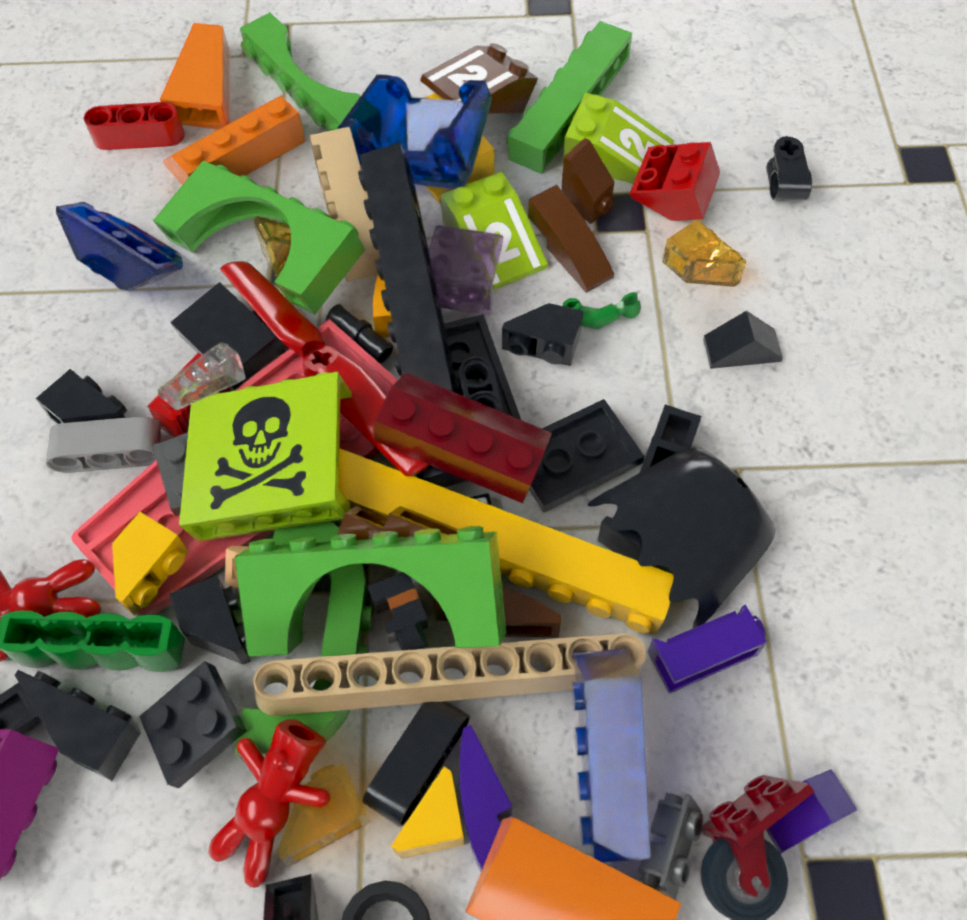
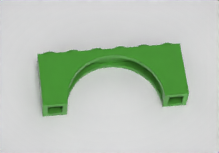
[153,160,365,315]
[234,526,507,656]

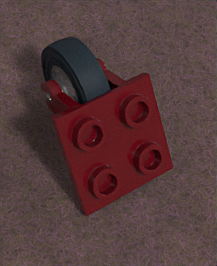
[701,775,815,920]

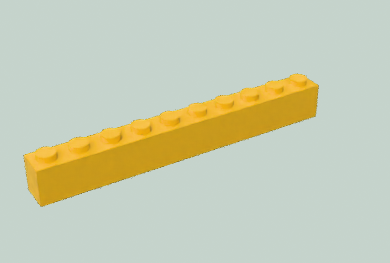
[339,448,674,634]

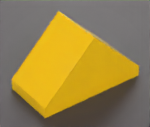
[391,767,465,859]

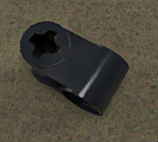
[766,136,812,200]

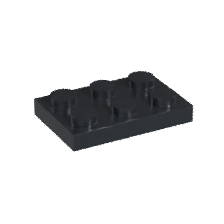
[529,399,645,513]

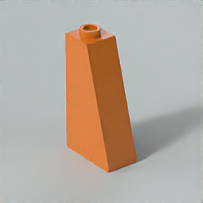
[160,23,230,129]

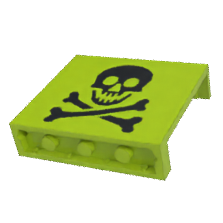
[179,372,352,541]

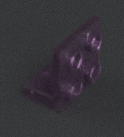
[429,225,503,316]

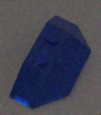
[56,202,183,291]

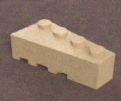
[310,127,380,282]

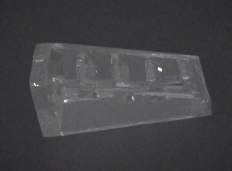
[158,342,246,410]

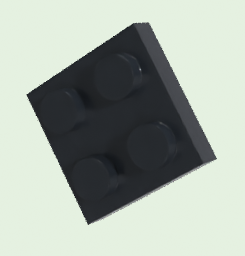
[139,661,247,789]

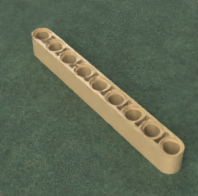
[253,633,646,716]

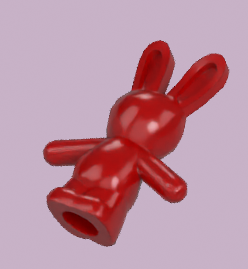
[0,559,101,661]
[208,719,331,888]

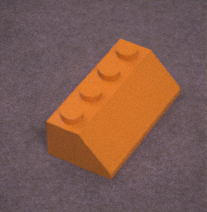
[163,95,305,185]

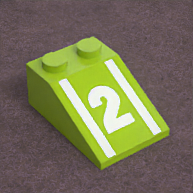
[563,93,674,184]
[441,171,548,293]

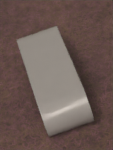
[46,417,161,473]

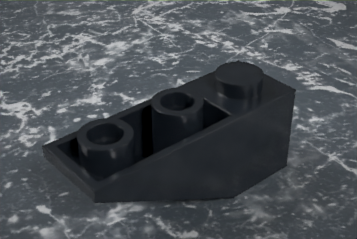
[15,670,141,781]

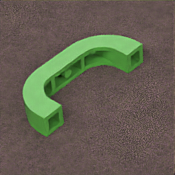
[235,521,374,763]

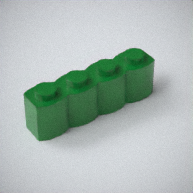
[0,611,185,672]

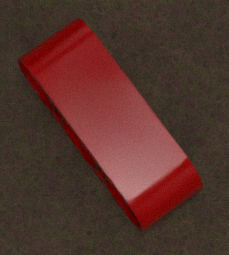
[83,102,185,150]

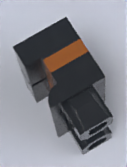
[367,572,429,651]

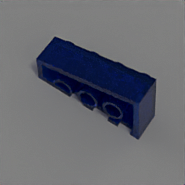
[572,649,651,862]

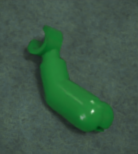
[562,292,641,329]

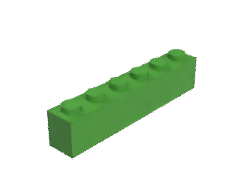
[506,21,633,174]

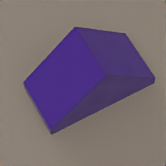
[766,769,858,854]

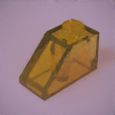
[277,764,371,867]

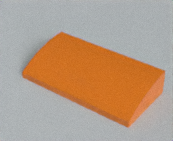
[465,817,681,920]

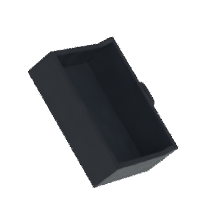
[170,282,286,390]

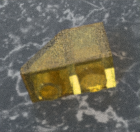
[662,219,747,287]

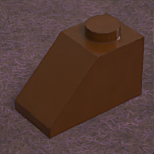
[561,138,615,224]

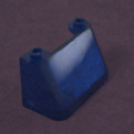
[338,74,492,189]

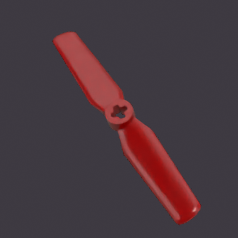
[220,261,429,476]

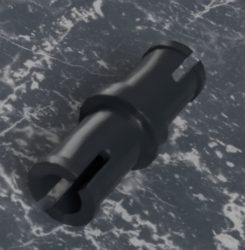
[326,304,394,363]

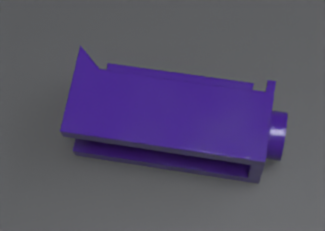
[647,605,767,694]

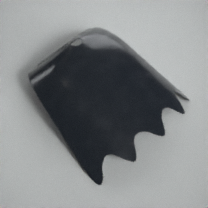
[588,447,776,628]

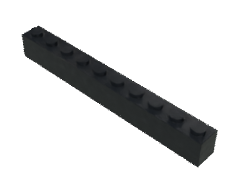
[358,142,467,488]

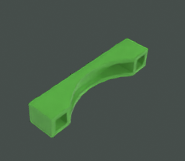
[240,12,380,149]

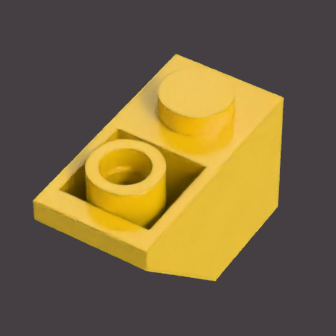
[112,512,188,617]

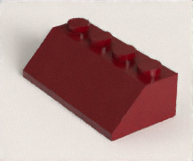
[373,372,552,504]

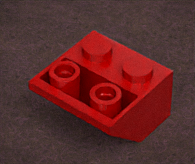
[630,141,720,221]

